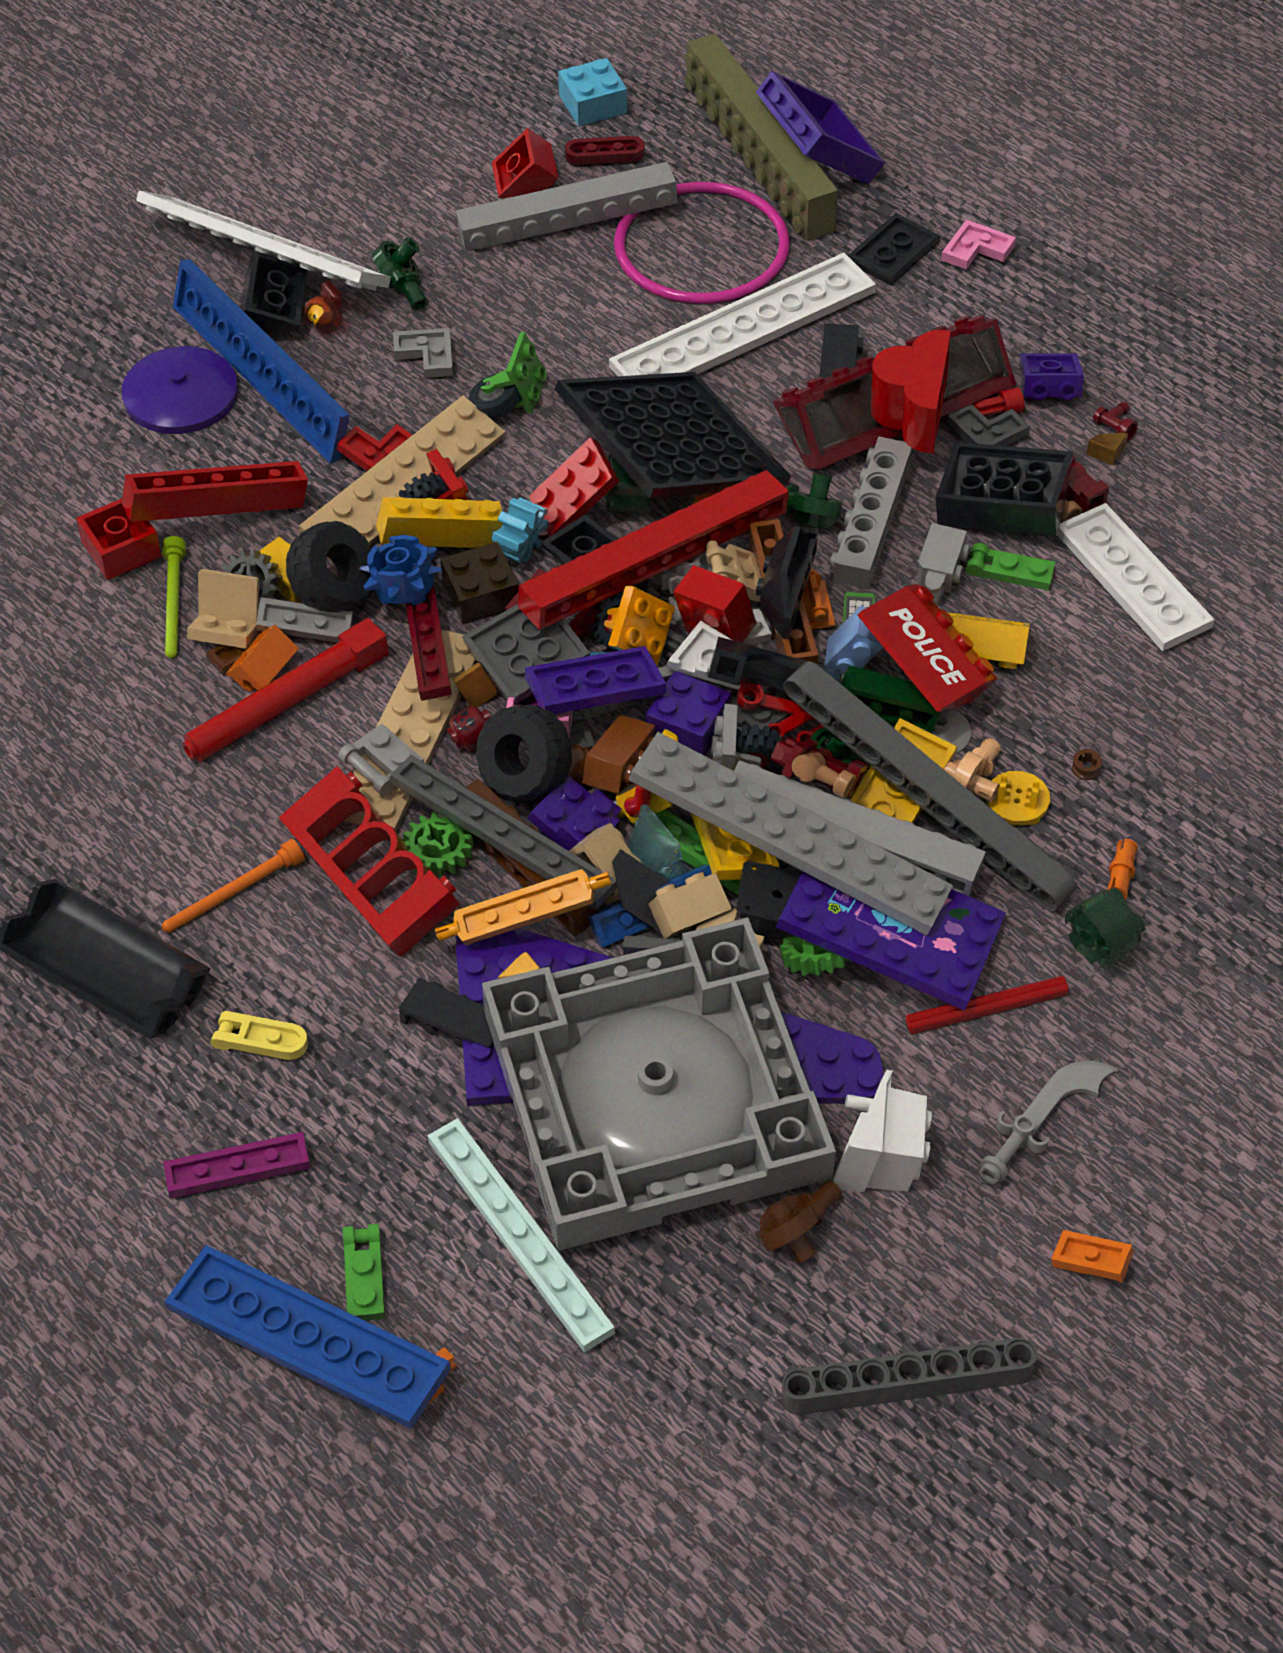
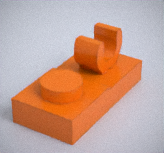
[1051,1230,1134,1283]

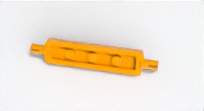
[435,869,612,945]

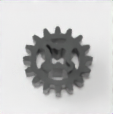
[221,550,283,604]

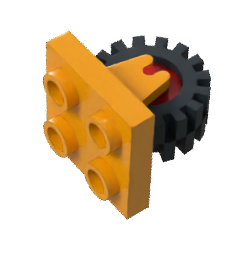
[593,586,675,666]

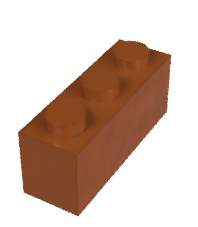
[582,715,656,794]

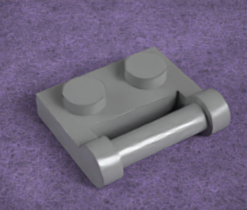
[338,724,424,796]

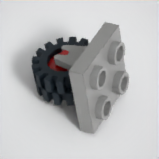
[710,704,783,774]

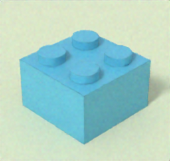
[558,58,627,127]

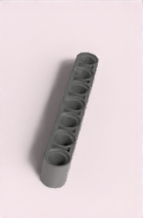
[782,1338,1038,1415]

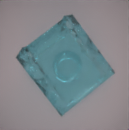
[627,805,682,880]

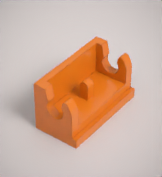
[226,624,299,692]

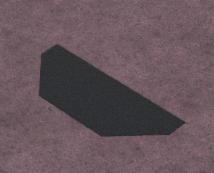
[612,849,697,939]

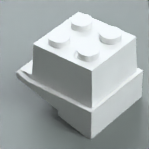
[831,1070,932,1192]

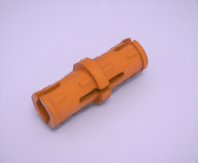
[1106,839,1138,902]

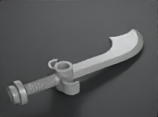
[979,1061,1118,1184]

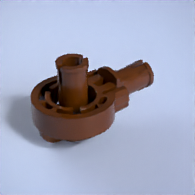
[757,1181,842,1264]

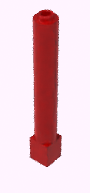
[182,618,389,762]

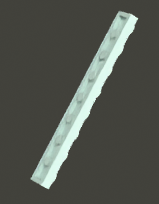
[428,1118,615,1353]

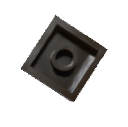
[440,542,519,624]

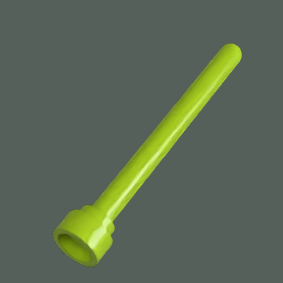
[162,536,186,659]

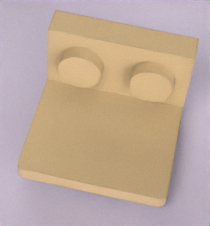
[187,569,259,649]

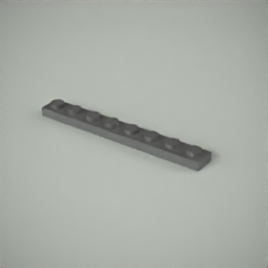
[390,755,617,910]

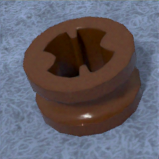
[1072,749,1102,780]

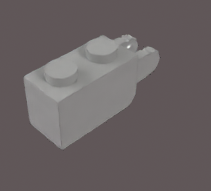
[916,523,971,605]

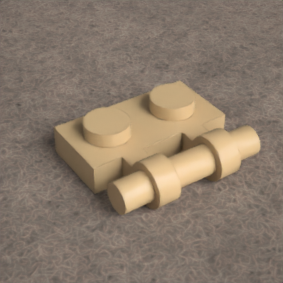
[705,541,762,602]

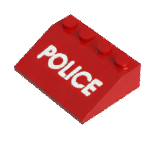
[857,584,998,712]

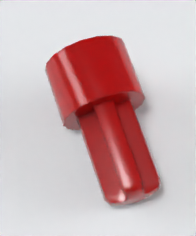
[974,387,1025,417]

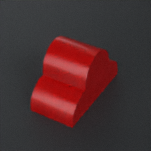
[871,330,951,454]

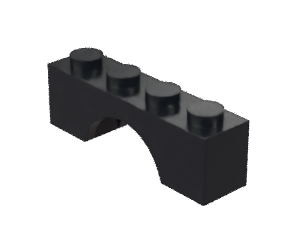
[708,636,840,692]

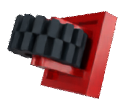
[398,448,469,500]

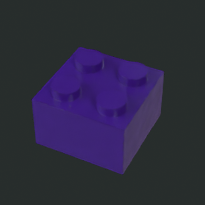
[646,671,731,756]

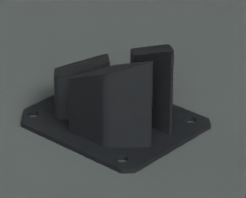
[736,861,802,940]

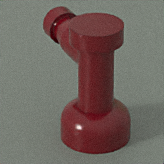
[1093,402,1138,442]

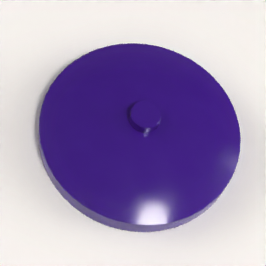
[122,346,238,434]

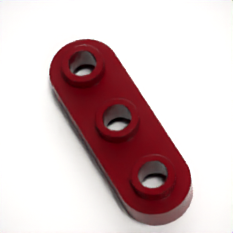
[565,136,645,165]

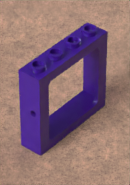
[756,71,885,183]

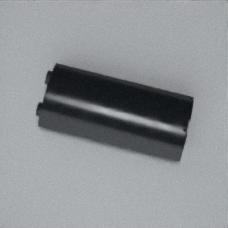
[0,879,211,1039]

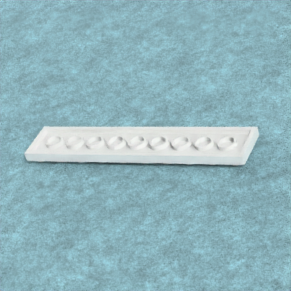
[136,190,391,291]
[609,253,876,376]

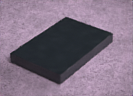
[848,213,940,286]

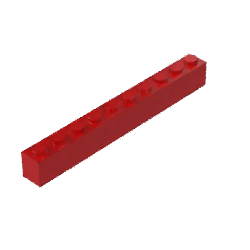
[518,470,789,630]

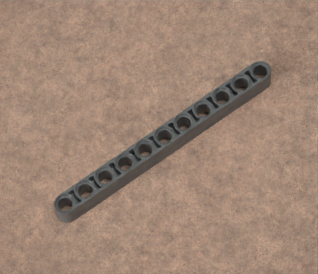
[783,661,1077,912]

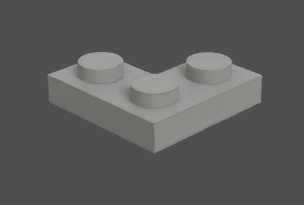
[393,328,453,378]

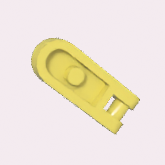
[210,1011,308,1060]

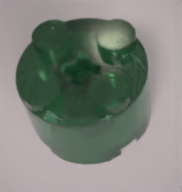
[605,454,650,515]
[1065,887,1146,968]

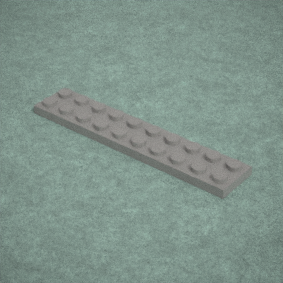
[628,732,953,936]

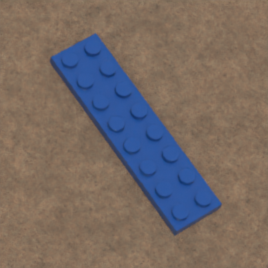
[164,1245,451,1429]

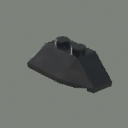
[756,526,819,640]

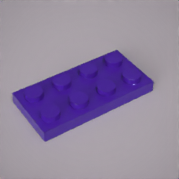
[525,646,666,715]

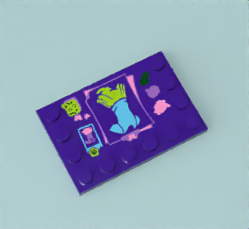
[776,871,1006,1010]

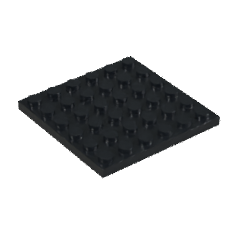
[554,372,791,498]

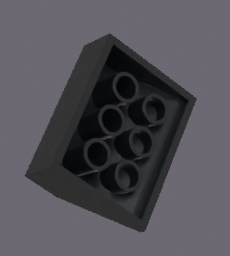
[935,442,1073,536]

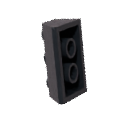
[240,251,308,338]
[541,515,648,598]

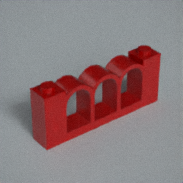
[278,766,460,957]

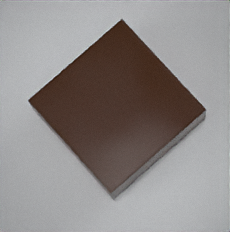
[206,644,244,676]

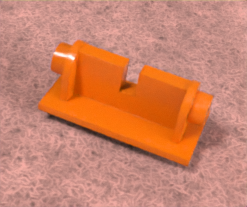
[802,569,835,630]

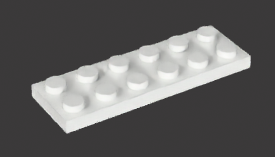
[1057,503,1214,652]

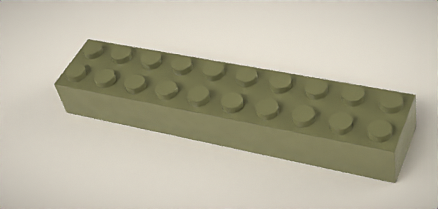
[684,33,838,241]

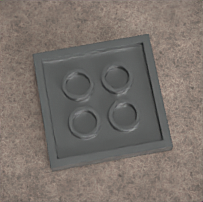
[462,604,591,705]

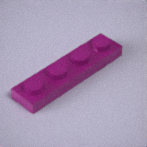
[163,1132,310,1199]

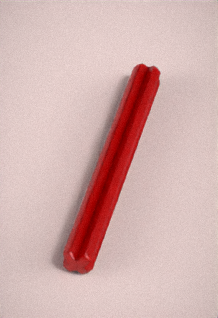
[905,976,1069,1034]

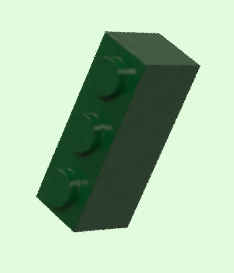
[841,666,941,733]

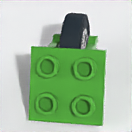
[469,332,547,419]

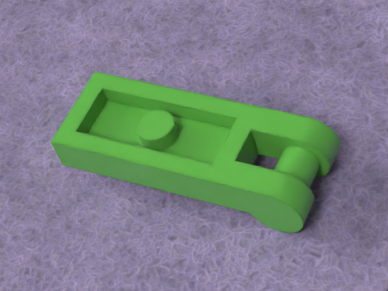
[966,543,1055,591]
[343,1223,385,1321]

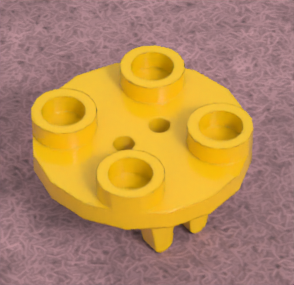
[986,771,1050,825]

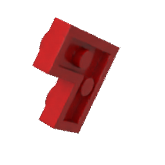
[337,424,412,471]

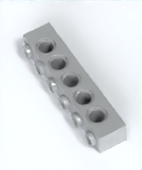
[829,436,913,590]

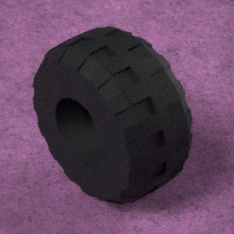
[286,521,374,612]
[476,705,573,802]

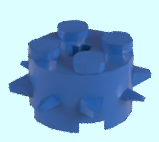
[360,535,442,605]

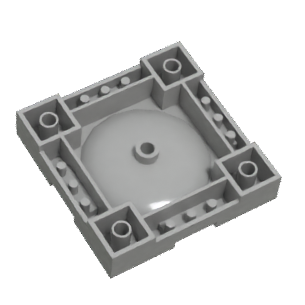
[482,917,836,1251]

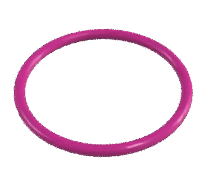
[614,182,790,304]

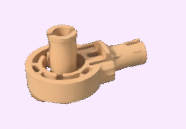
[944,738,1001,803]

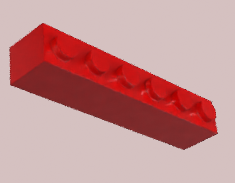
[122,461,308,522]

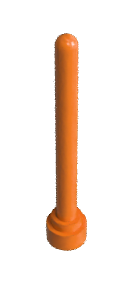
[162,839,305,933]

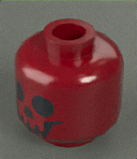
[447,705,491,753]

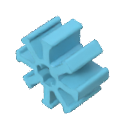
[492,498,549,564]

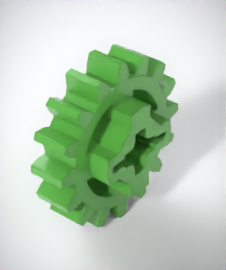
[403,812,473,878]
[780,934,851,976]

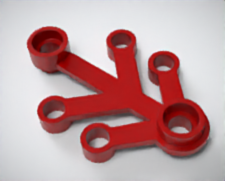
[737,683,824,742]

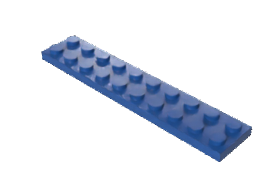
[173,259,350,464]

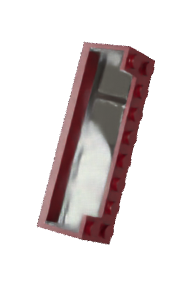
[773,315,1016,469]

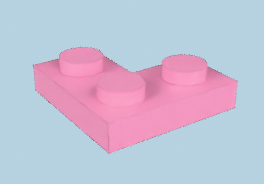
[941,220,1016,269]

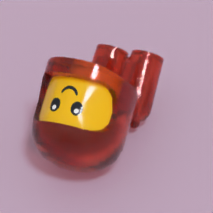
[301,280,343,334]

